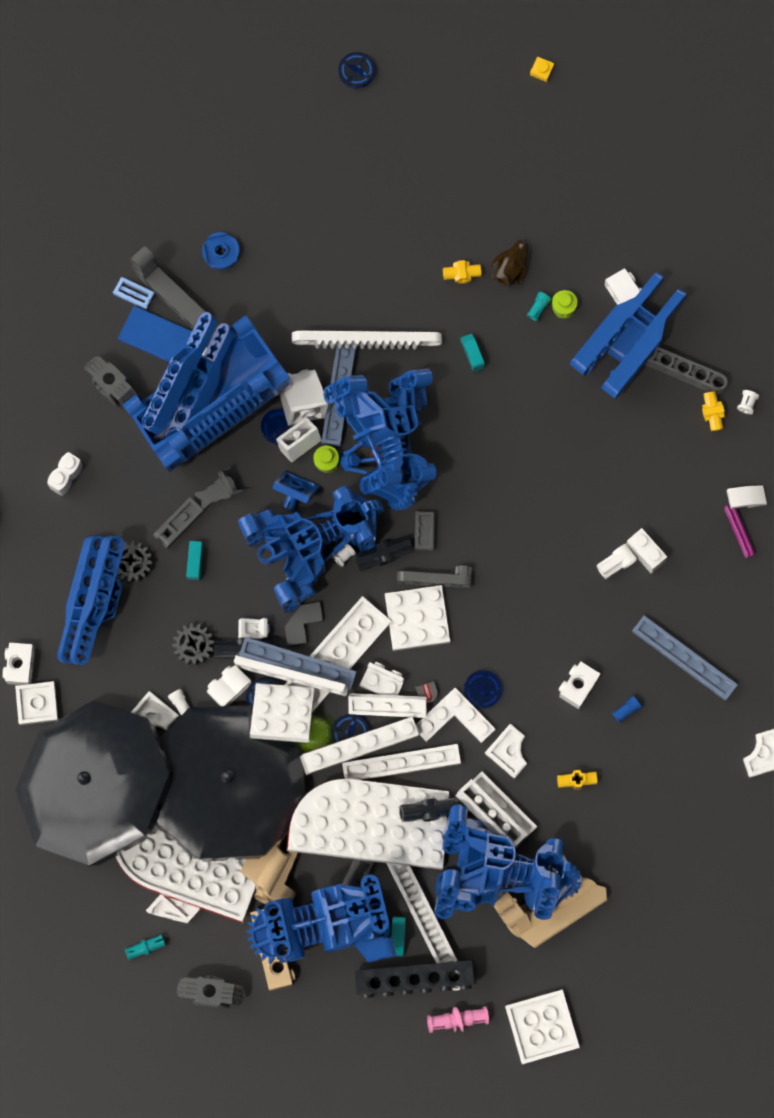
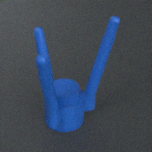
[340,441,376,474]

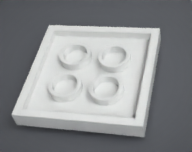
[385,585,450,651]
[250,683,314,743]
[505,989,580,1064]

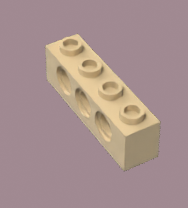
[250,909,296,991]

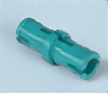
[125,934,166,961]

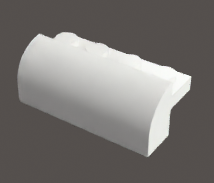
[455,772,537,849]

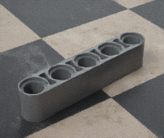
[644,347,727,395]

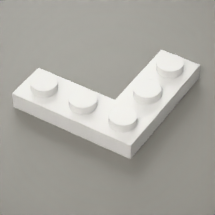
[416,688,495,744]

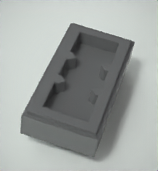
[414,511,434,551]
[341,859,374,888]

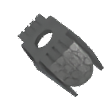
[84,356,137,407]
[177,976,244,1009]

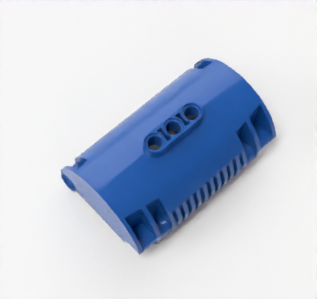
[122,315,294,473]

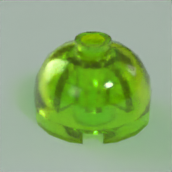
[297,715,333,753]

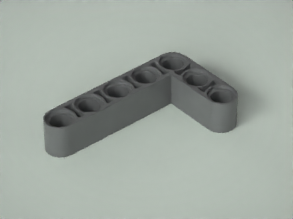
[130,246,208,329]

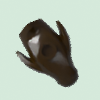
[491,240,528,287]

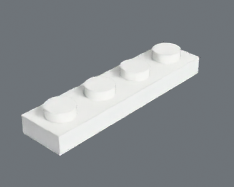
[348,693,427,718]

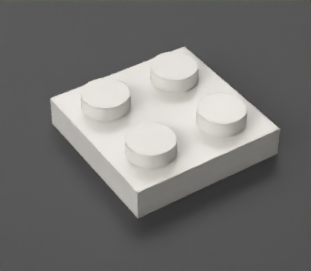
[15,681,58,725]

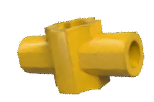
[443,260,481,284]
[702,391,725,431]
[557,770,597,790]

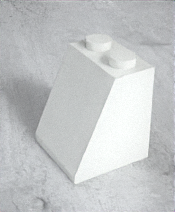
[279,369,328,426]

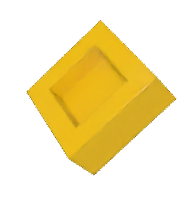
[530,57,554,82]

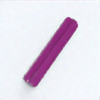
[725,504,755,558]

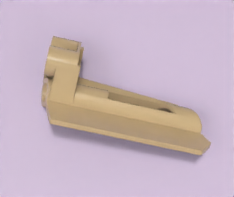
[240,832,298,904]
[494,877,607,948]

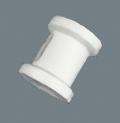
[737,390,759,414]
[331,544,356,567]

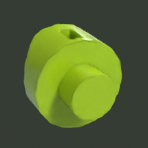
[552,290,577,319]
[313,445,339,473]

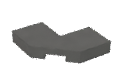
[285,602,323,647]

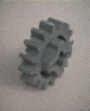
[116,541,153,583]
[172,623,214,666]

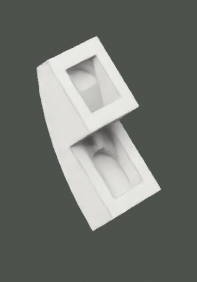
[727,486,767,509]

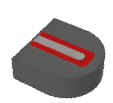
[416,681,437,704]

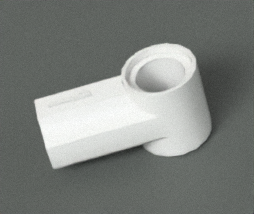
[596,544,637,579]

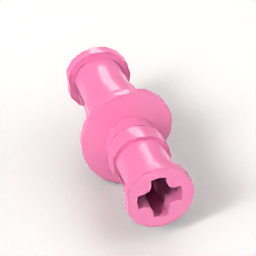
[427,1006,489,1033]

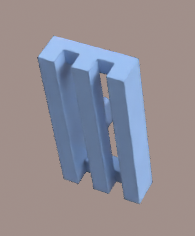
[113,277,155,310]

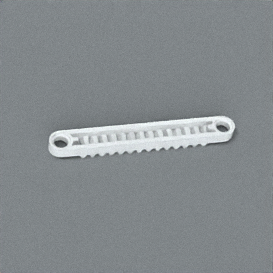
[292,331,442,349]
[386,863,460,991]

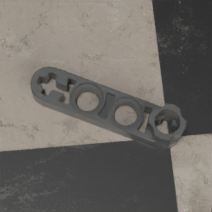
[396,566,472,588]

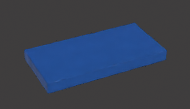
[118,306,200,363]

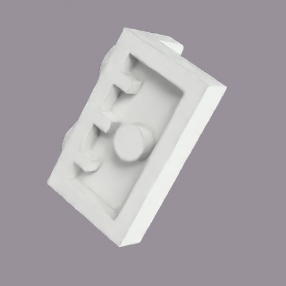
[360,662,405,696]

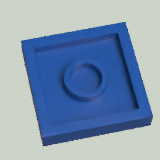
[272,471,320,510]

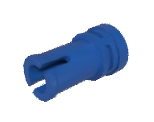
[612,696,642,723]

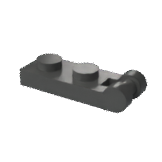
[153,497,204,549]

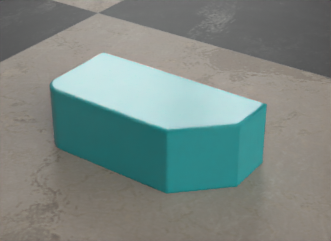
[460,334,485,373]
[186,541,203,581]
[391,917,406,956]

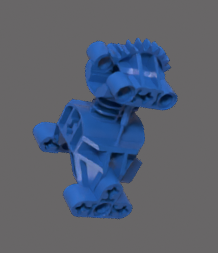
[323,369,436,511]
[238,486,384,614]
[435,805,582,920]
[246,875,397,964]

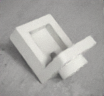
[238,618,269,640]

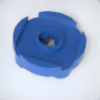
[202,232,240,270]

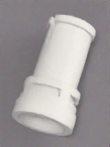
[168,689,190,715]

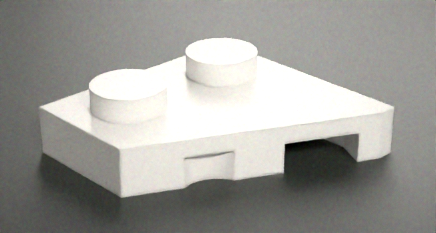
[146,894,201,924]

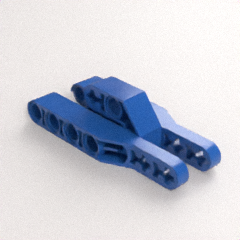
[570,271,687,399]
[142,312,235,438]
[57,536,124,665]

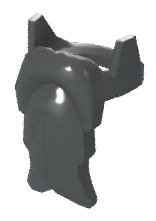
[195,467,243,509]

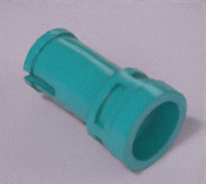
[527,292,552,321]

